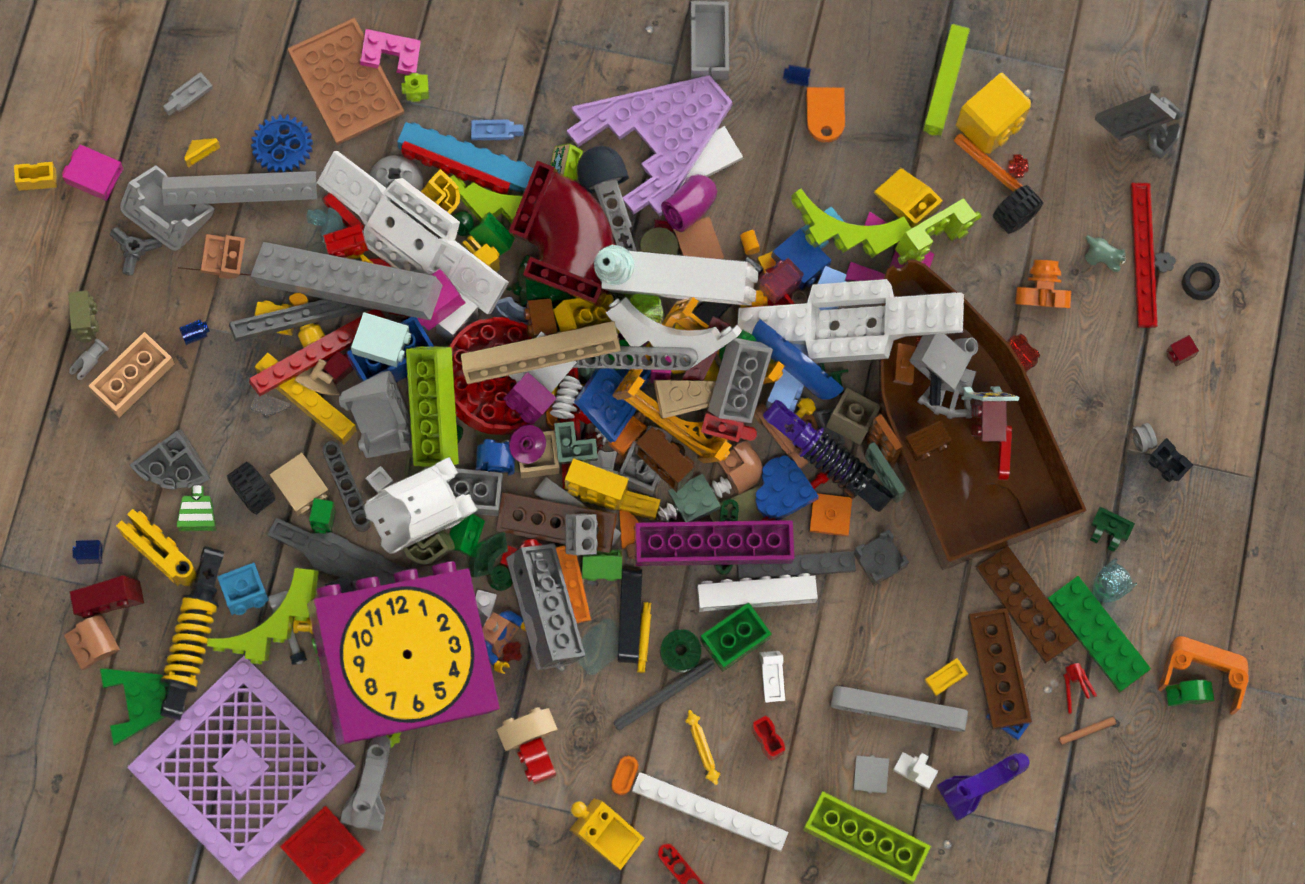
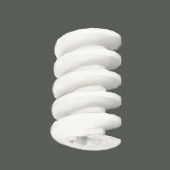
[550,376,584,419]

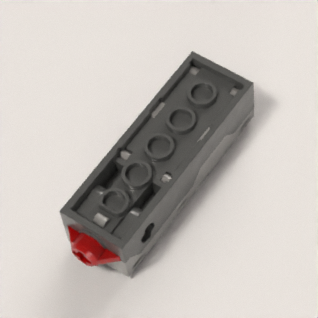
[506,539,586,670]

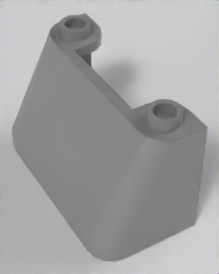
[120,165,215,251]
[339,371,412,458]

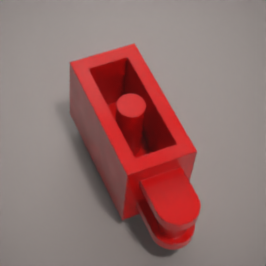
[701,410,757,442]

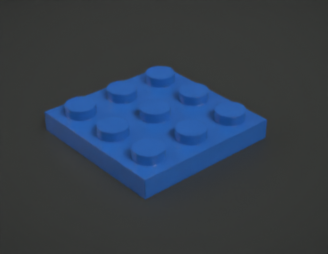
[574,368,637,443]

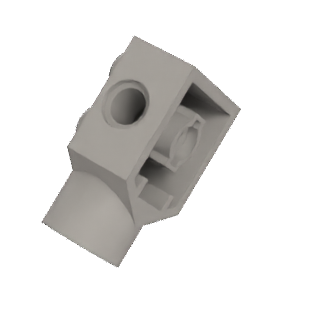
[618,426,672,497]

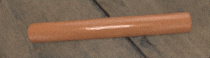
[1059,717,1116,745]

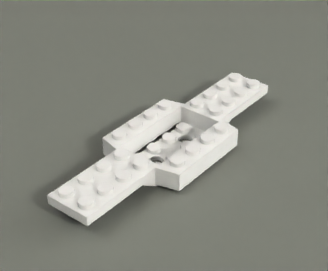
[317,151,509,314]
[738,279,964,363]

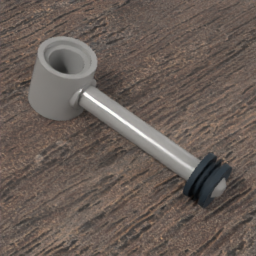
[268,590,307,665]

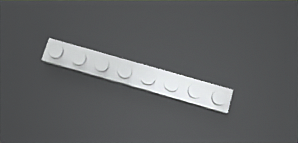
[632,772,788,852]

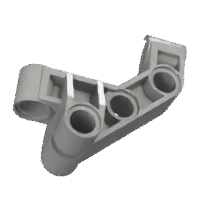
[341,736,391,832]

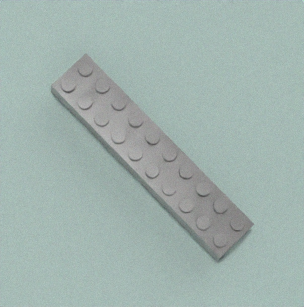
[251,242,443,321]

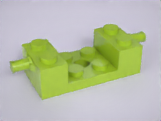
[895,198,982,265]

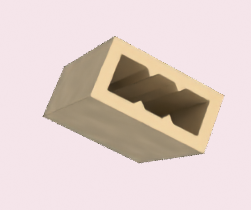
[269,453,330,516]

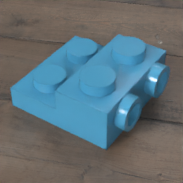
[217,563,269,615]

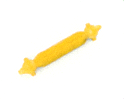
[685,710,721,785]

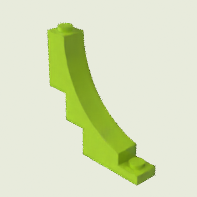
[450,175,523,224]

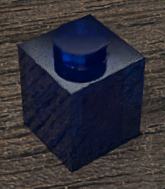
[72,540,103,564]

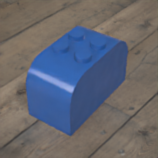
[347,317,434,383]

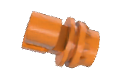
[1015,260,1072,308]

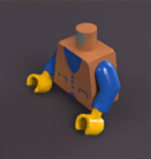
[482,611,527,674]

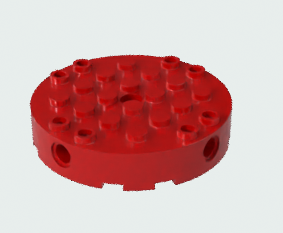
[448,317,545,435]

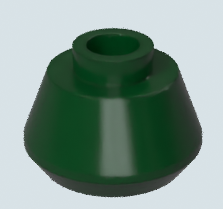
[453,212,474,236]
[487,565,513,591]

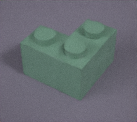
[554,421,598,465]

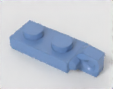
[471,120,524,140]

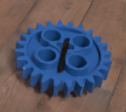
[251,114,313,173]

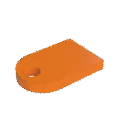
[806,87,845,143]

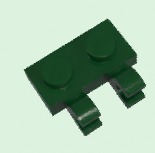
[1090,507,1135,552]

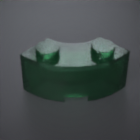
[467,532,508,578]

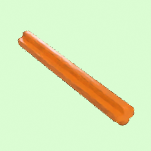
[954,133,1023,192]

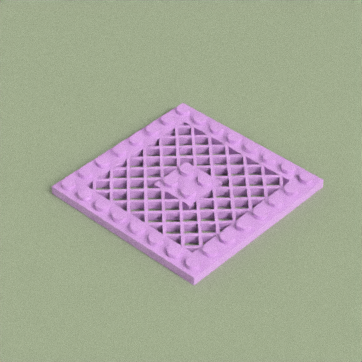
[127,656,355,881]

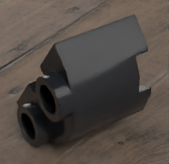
[1148,438,1193,482]

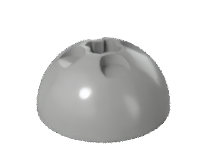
[369,155,424,209]

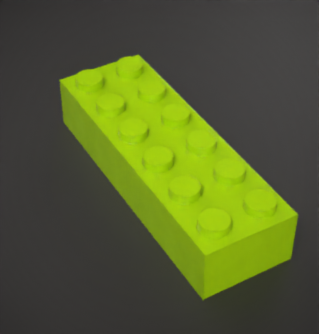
[406,346,459,467]
[803,791,931,884]

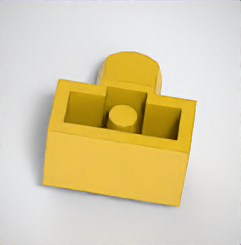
[461,236,500,272]

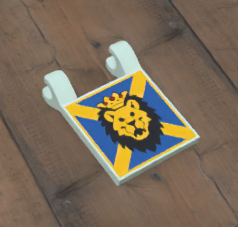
[962,386,1019,401]

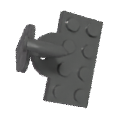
[1095,93,1184,159]

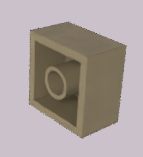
[826,388,880,445]

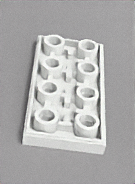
[680,126,743,187]

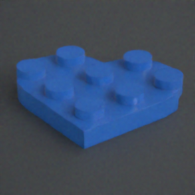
[756,456,819,520]

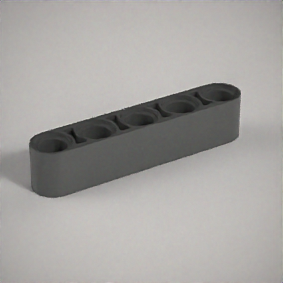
[323,441,371,532]

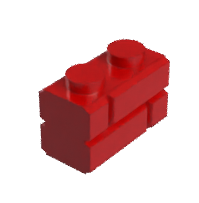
[323,224,369,258]

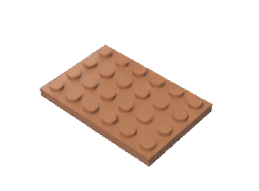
[287,18,405,145]

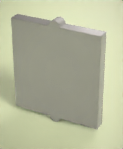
[853,755,889,794]

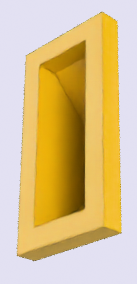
[184,138,220,168]

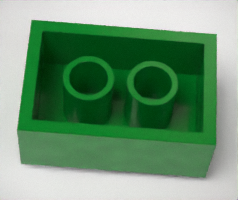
[700,603,772,672]

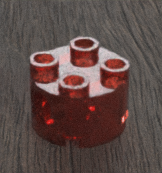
[1007,334,1040,372]

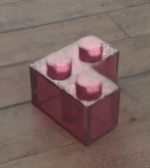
[759,258,804,304]

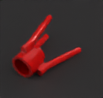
[1063,663,1097,714]

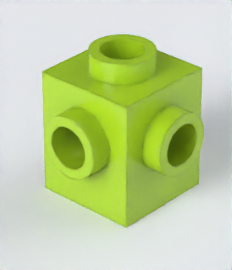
[402,73,429,102]

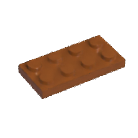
[866,414,903,468]

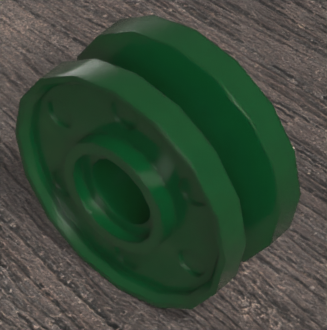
[660,629,701,673]

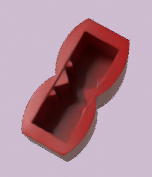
[752,715,785,761]
[517,737,556,785]

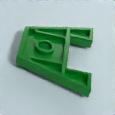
[100,668,166,746]

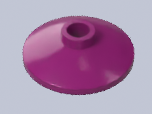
[509,425,546,464]

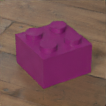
[504,372,557,425]

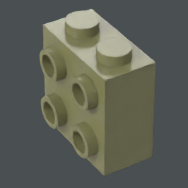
[68,290,99,343]

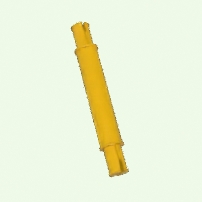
[637,602,652,673]

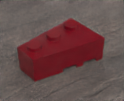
[70,575,144,619]

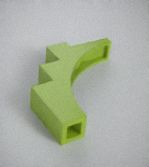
[791,188,912,258]
[207,568,319,664]

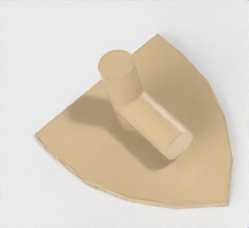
[295,359,339,395]

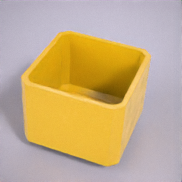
[956,73,1031,154]

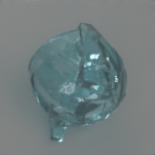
[1092,558,1137,603]

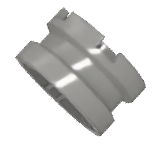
[1132,423,1157,453]

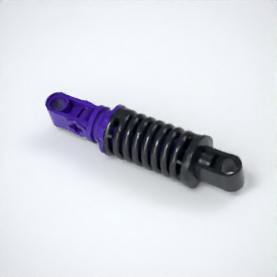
[763,400,893,512]

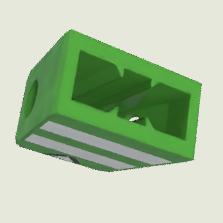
[177,486,217,531]

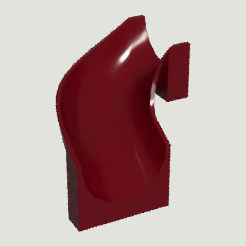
[509,161,614,308]

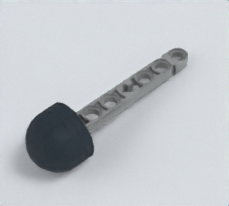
[577,146,650,300]

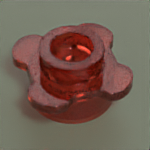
[503,642,522,663]

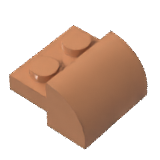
[200,234,245,279]
[64,615,120,670]

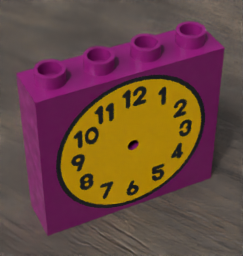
[307,562,500,746]

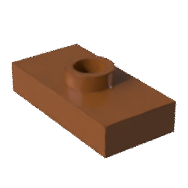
[892,343,916,385]

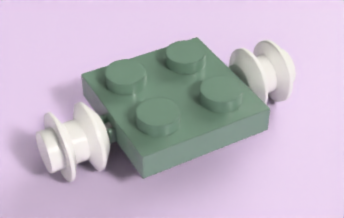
[657,474,732,522]

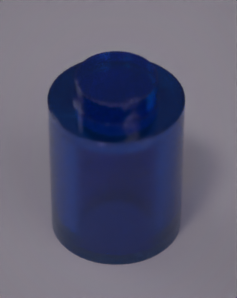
[783,65,811,87]
[179,319,210,345]

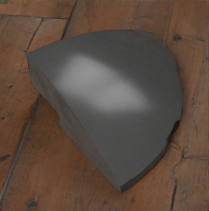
[130,429,210,489]

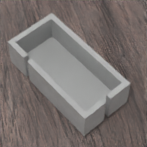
[690,1,729,80]

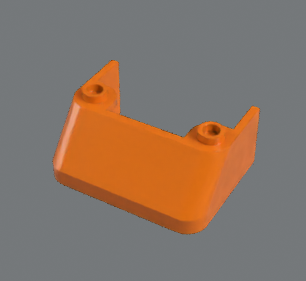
[1158,636,1248,715]

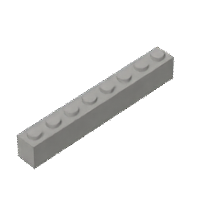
[162,171,317,206]

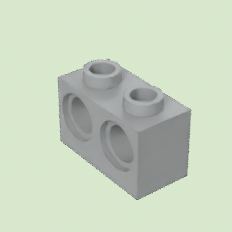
[566,513,598,555]

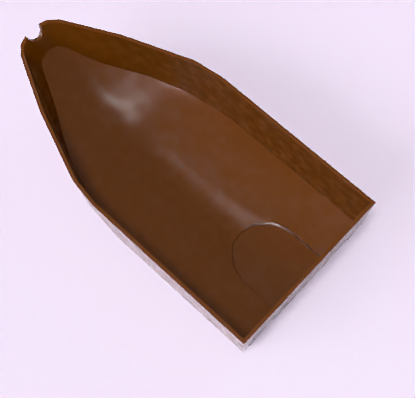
[879,259,1087,570]

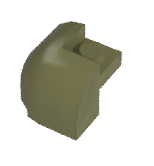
[403,530,455,564]

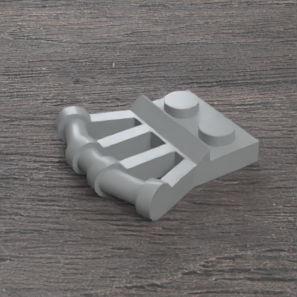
[918,369,976,419]

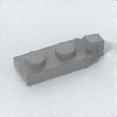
[163,73,213,116]

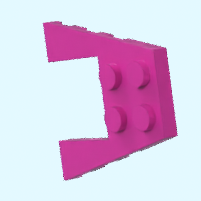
[845,212,935,282]

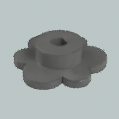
[1154,252,1176,273]

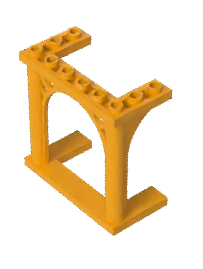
[612,297,785,463]

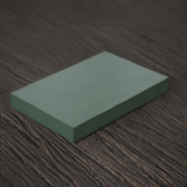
[865,442,906,503]

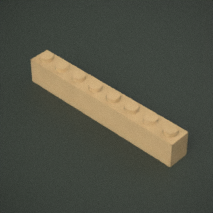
[461,321,621,384]

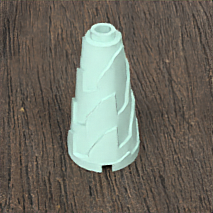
[594,245,634,285]

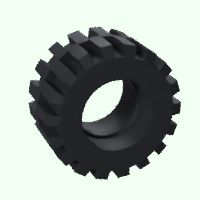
[992,185,1043,234]
[227,461,276,515]

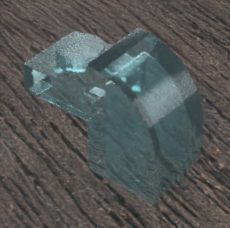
[306,208,344,242]

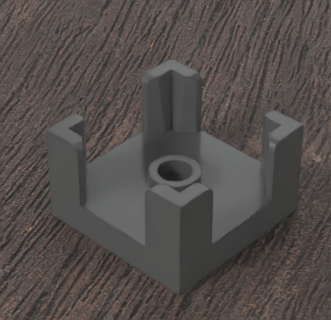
[854,529,909,586]

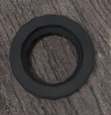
[1182,262,1221,301]

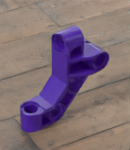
[937,753,1030,821]

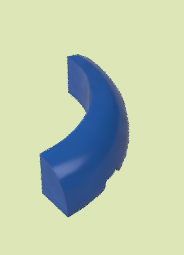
[752,319,844,400]

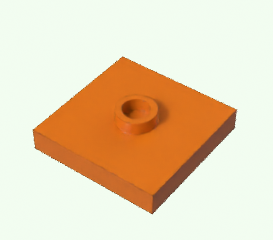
[809,493,852,537]

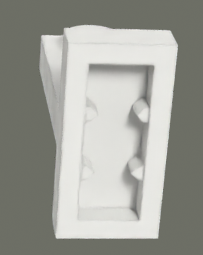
[759,651,785,702]
[893,752,938,789]

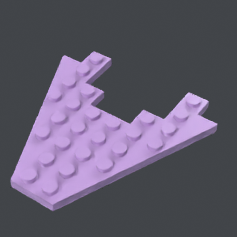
[567,75,732,217]

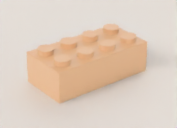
[89,332,174,418]

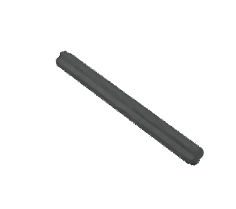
[613,659,716,731]

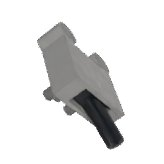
[909,334,978,406]

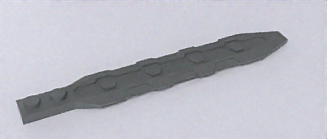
[267,518,488,628]

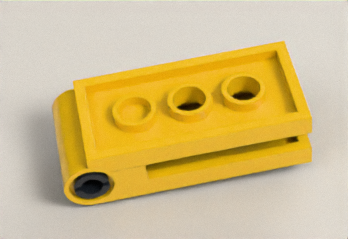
[116,509,197,586]

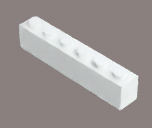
[697,573,818,612]

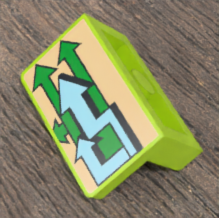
[551,144,583,182]

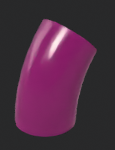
[661,175,717,232]

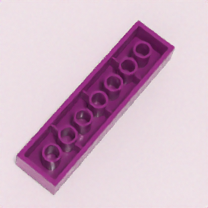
[634,520,794,566]

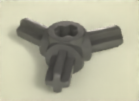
[110,227,162,276]

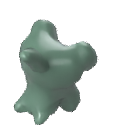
[1085,235,1126,272]

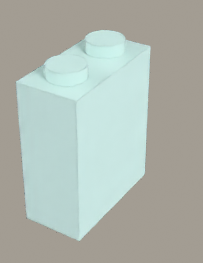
[351,312,411,367]

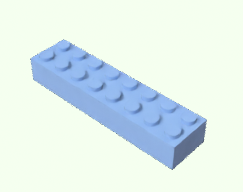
[766,266,847,413]

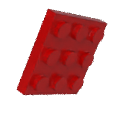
[280,806,366,884]

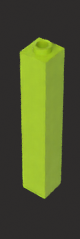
[923,24,970,136]

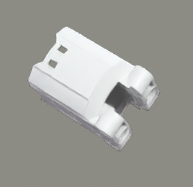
[364,457,477,554]

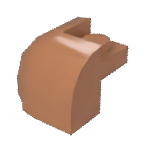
[717,441,763,495]

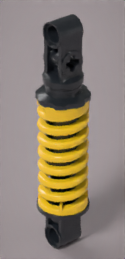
[159,546,224,720]

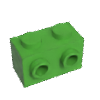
[582,550,622,581]

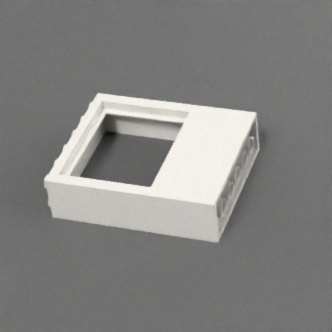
[602,251,758,306]

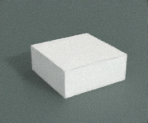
[366,466,393,493]

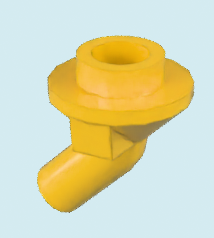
[794,398,816,421]

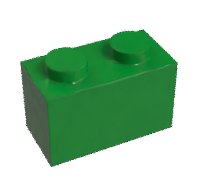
[309,498,336,534]

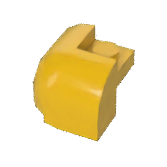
[421,169,460,215]

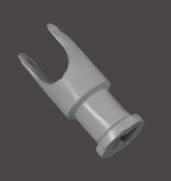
[69,338,109,380]

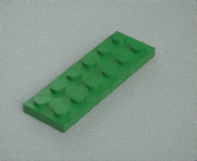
[1047,576,1151,693]

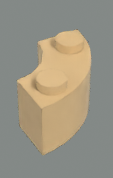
[497,707,558,751]

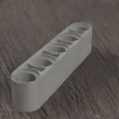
[534,477,621,545]

